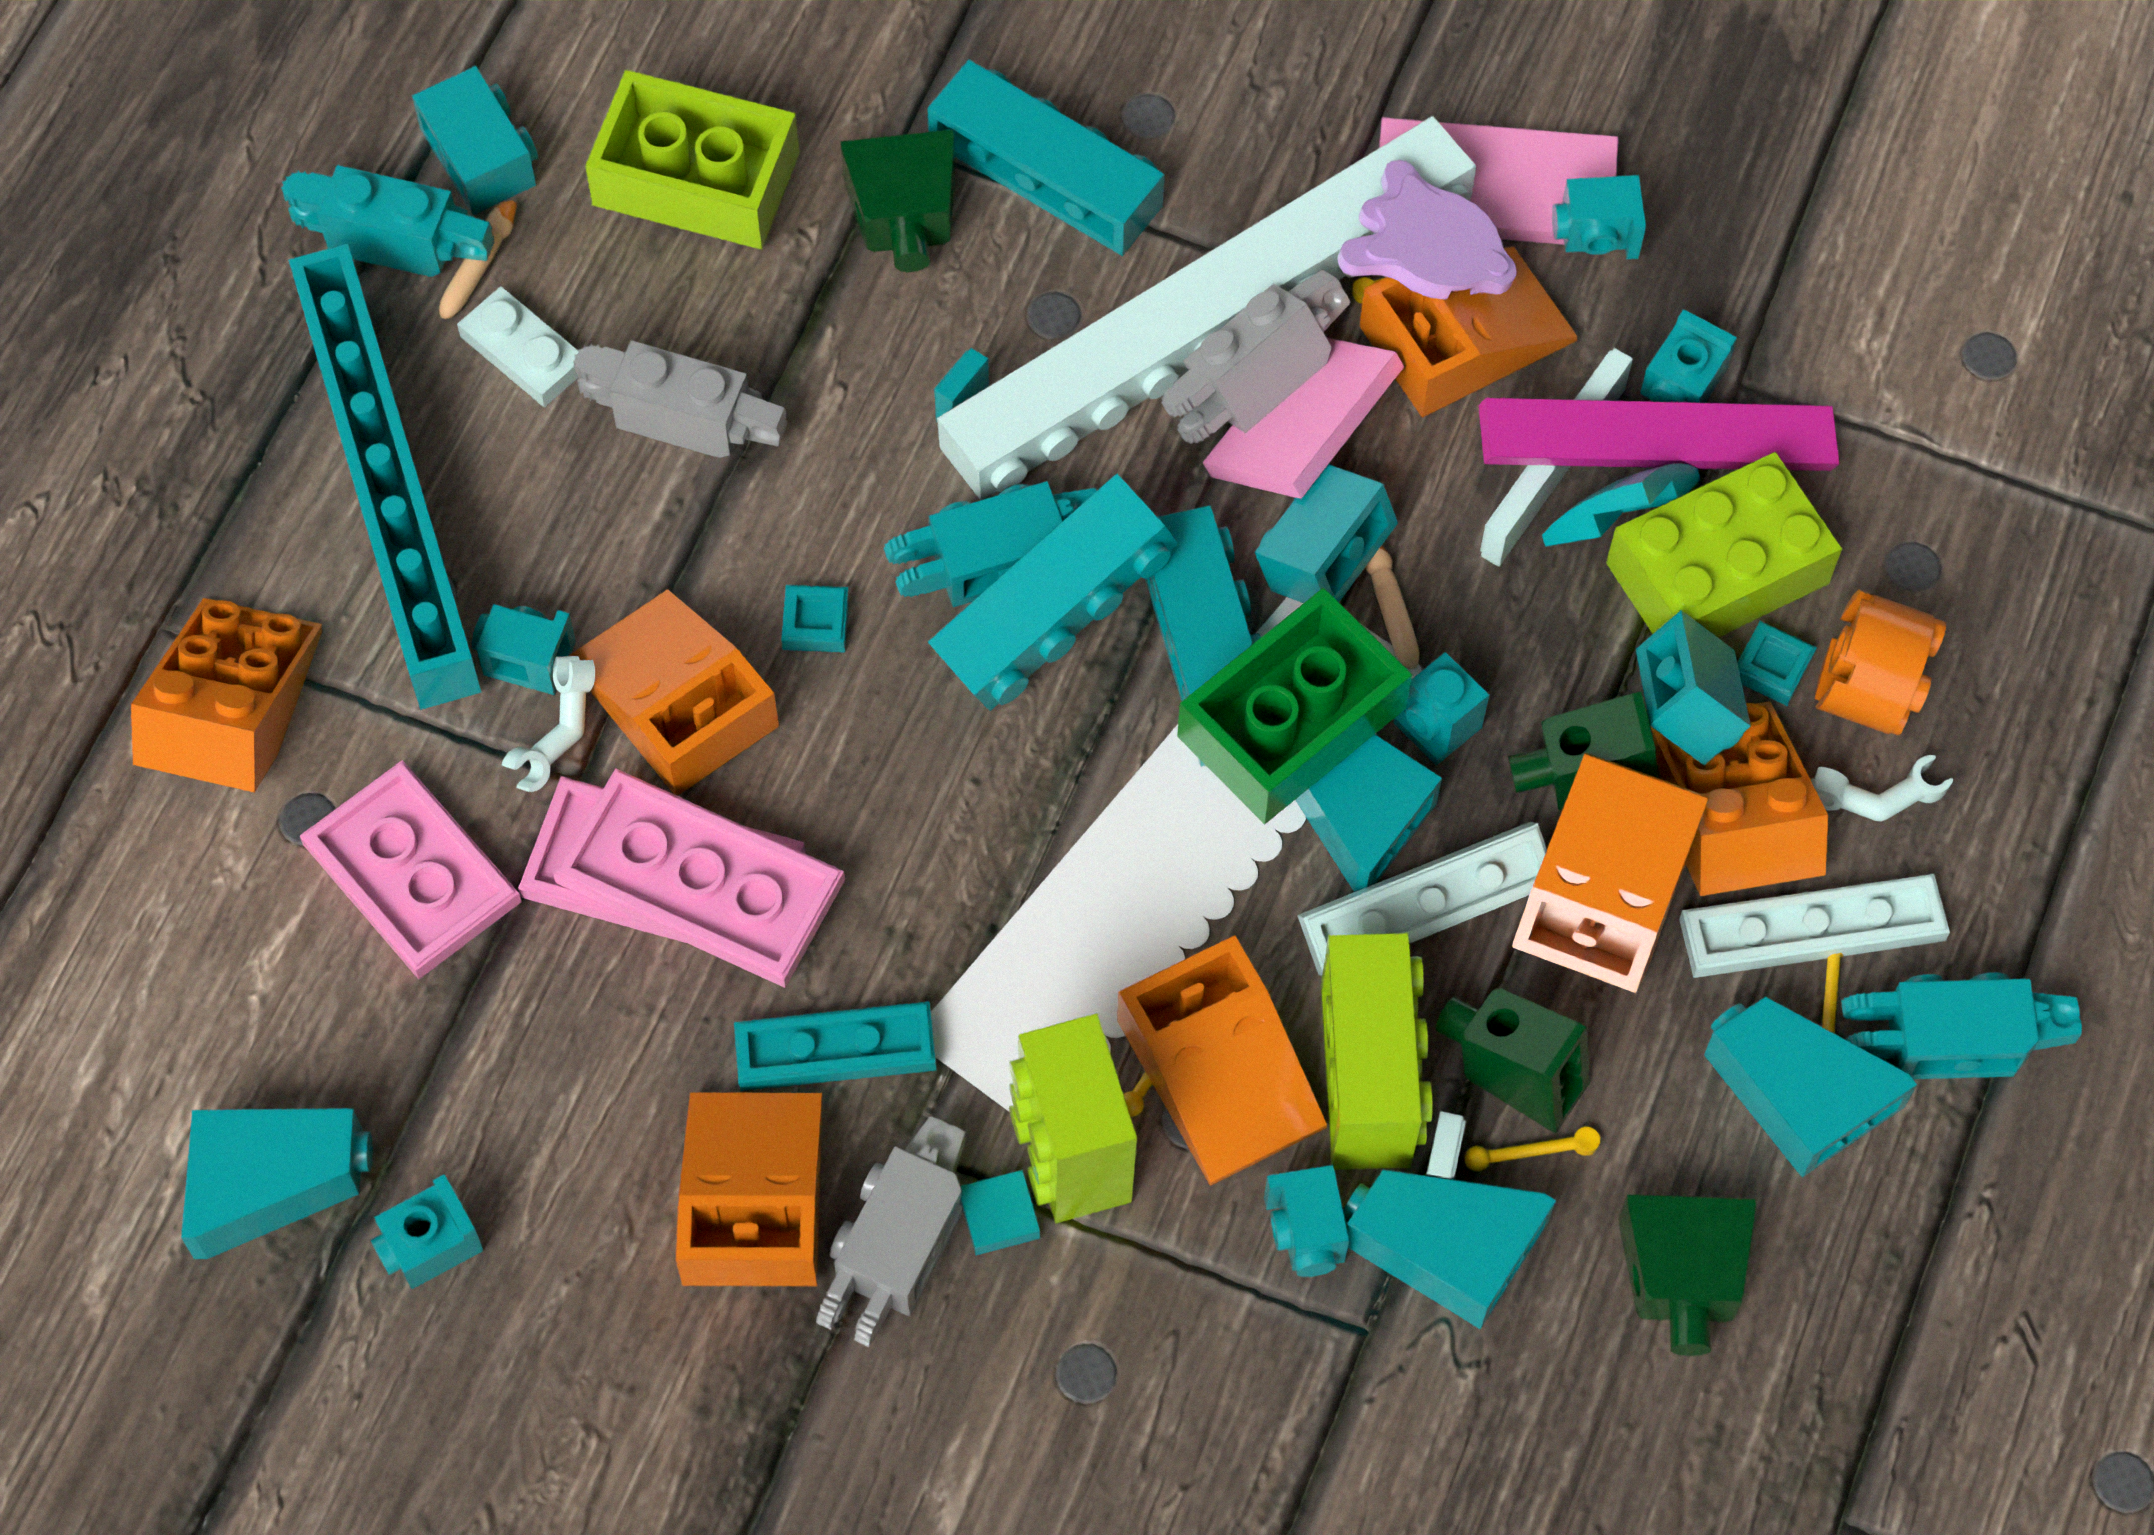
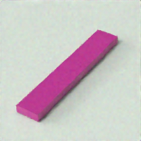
[1478,398,1839,471]

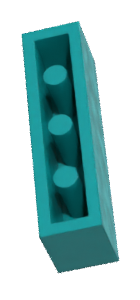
[927,59,1164,256]
[928,473,1178,711]
[1145,505,1261,767]

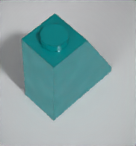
[1295,734,1442,892]
[1704,997,1917,1178]
[181,1109,373,1259]
[1343,1170,1556,1330]

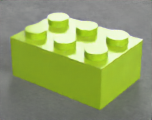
[585,69,800,250]
[1606,452,1842,638]
[1320,933,1432,1170]
[1009,1013,1137,1224]

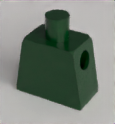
[840,130,955,273]
[1508,691,1658,811]
[1436,988,1590,1134]
[1619,1194,1756,1356]

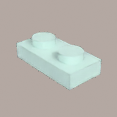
[457,286,579,408]

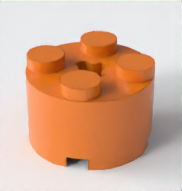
[1815,589,1946,736]

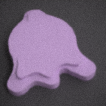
[1338,160,1516,300]

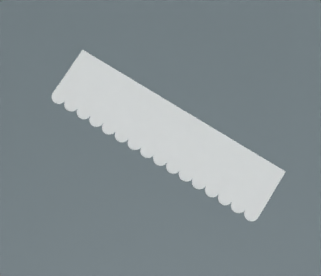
[931,597,1422,1112]

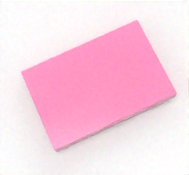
[1203,338,1404,499]
[300,760,522,980]

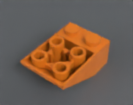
[1359,246,1578,418]
[568,589,779,796]
[131,598,322,793]
[1650,701,1828,896]
[1512,752,1709,993]
[1117,935,1327,1186]
[676,1093,823,1286]

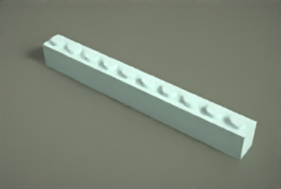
[937,116,1476,500]

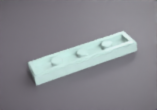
[1480,348,1633,567]
[1297,821,1547,976]
[1679,874,1950,978]

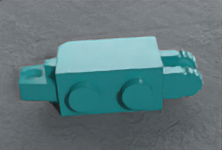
[281,165,495,277]
[883,481,1097,607]
[1841,972,2082,1079]

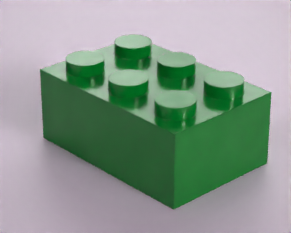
[1177,588,1413,825]

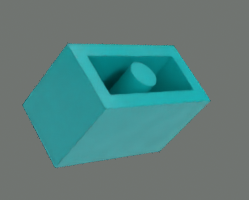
[412,66,538,215]
[1255,464,1398,603]
[1636,610,1751,765]

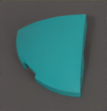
[1542,463,1700,547]

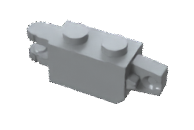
[1161,269,1350,444]
[573,340,787,458]
[816,1116,966,1347]

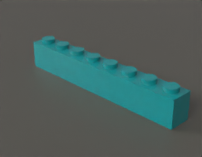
[288,243,482,710]

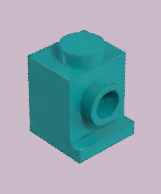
[1552,175,1646,259]
[1640,309,1737,403]
[472,604,576,696]
[1393,652,1489,766]
[1264,1165,1349,1277]
[370,1174,484,1290]

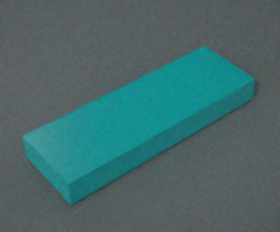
[734,1001,937,1091]

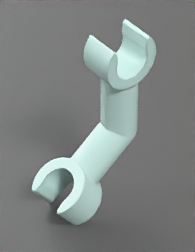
[502,656,595,792]
[1811,755,1953,822]

